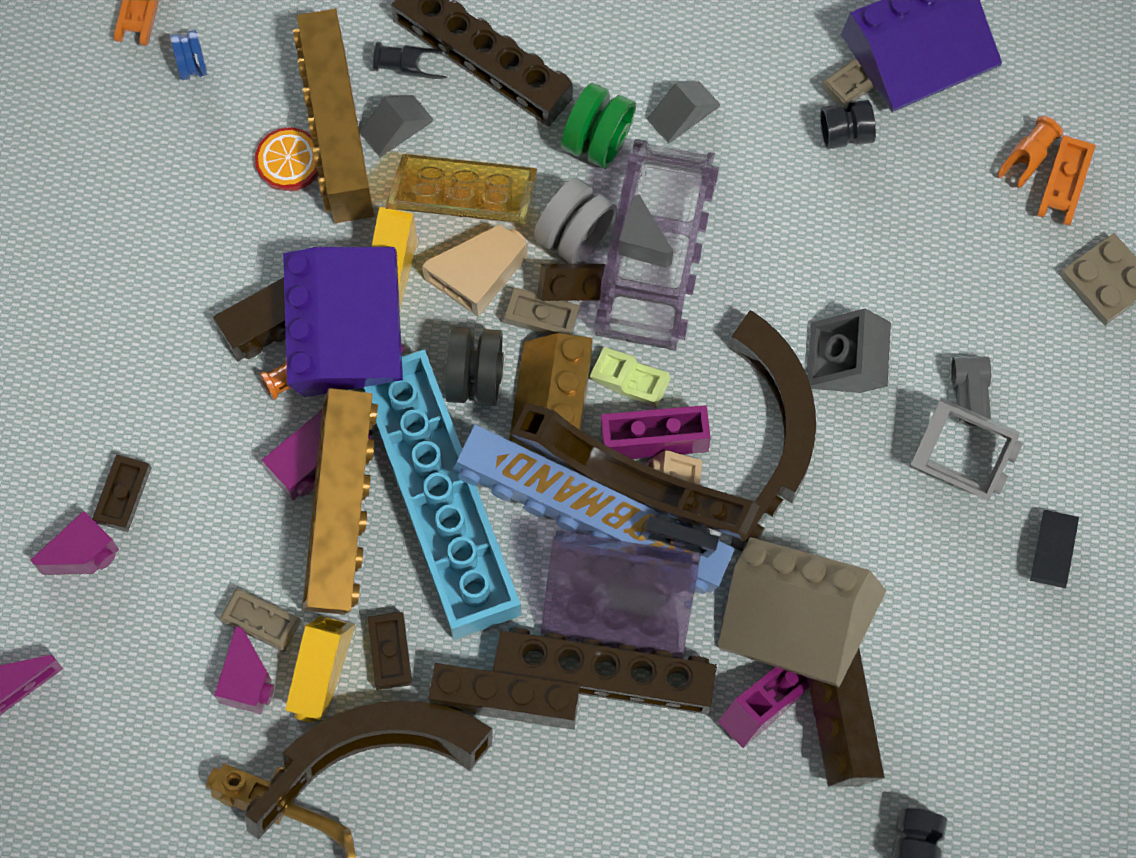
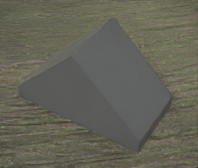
[648,81,720,144]
[360,95,434,158]
[618,194,673,268]

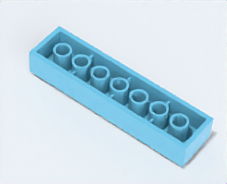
[362,349,522,640]

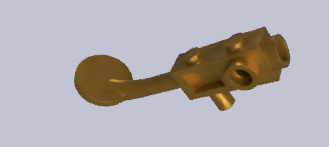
[206,763,356,858]

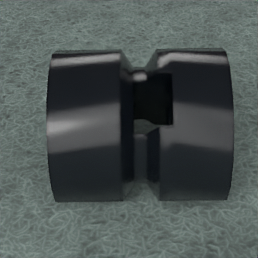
[820,100,876,150]
[891,808,948,858]

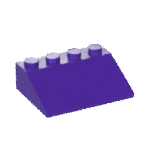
[841,0,1002,112]
[283,247,403,398]

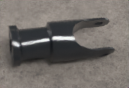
[373,41,450,79]

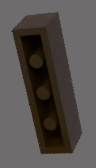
[213,277,286,362]
[807,648,885,787]
[428,663,580,730]

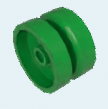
[561,82,636,169]

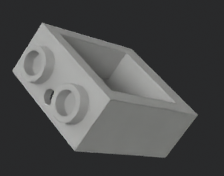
[911,398,1023,500]

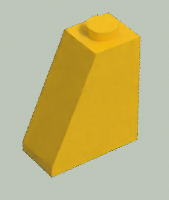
[371,207,418,308]
[285,615,356,722]

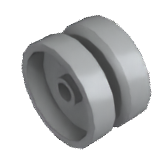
[534,178,617,264]

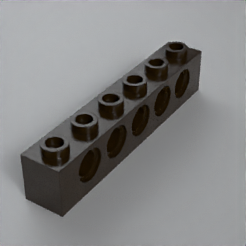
[391,0,573,127]
[493,627,717,715]

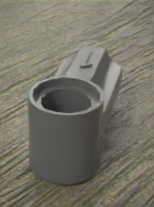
[951,356,991,426]

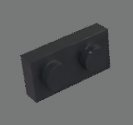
[639,514,719,558]

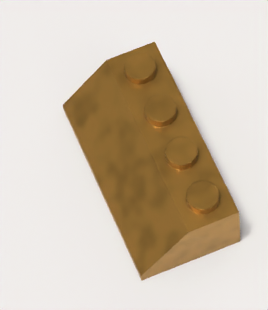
[509,333,593,455]

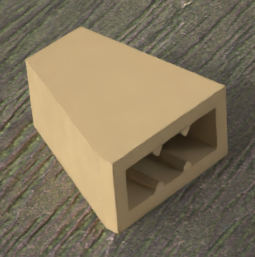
[422,224,528,317]

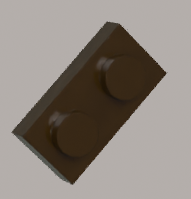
[537,263,610,301]
[92,454,152,532]
[367,612,413,690]

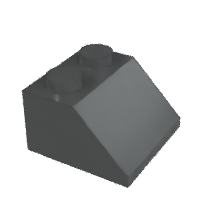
[807,308,891,393]

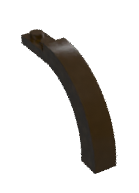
[729,310,816,552]
[511,402,759,539]
[245,701,493,840]

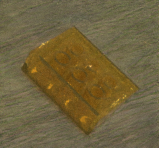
[386,154,537,224]

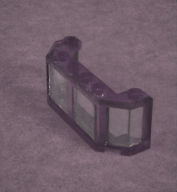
[595,139,720,351]

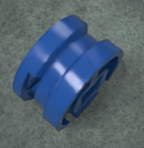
[170,29,208,81]

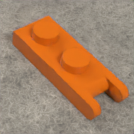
[114,0,159,46]
[1037,135,1096,226]

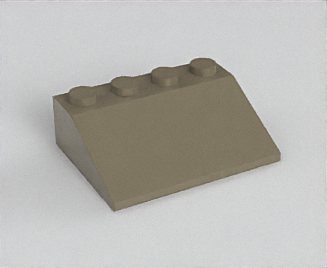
[718,537,887,687]

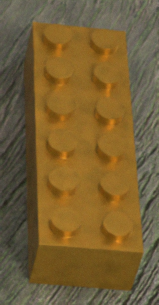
[292,8,375,224]
[302,388,378,615]

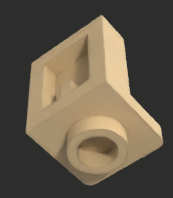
[646,450,703,485]

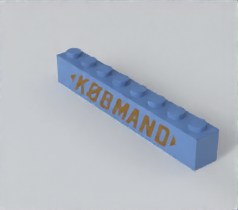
[452,424,735,594]

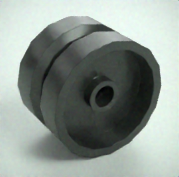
[445,326,504,406]

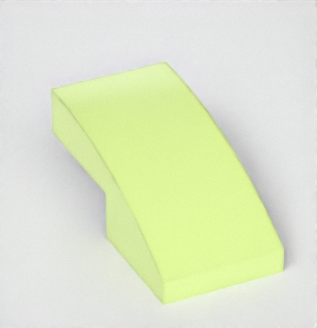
[590,347,671,408]

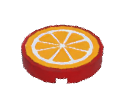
[255,127,319,192]

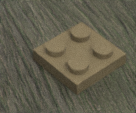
[1060,233,1136,325]

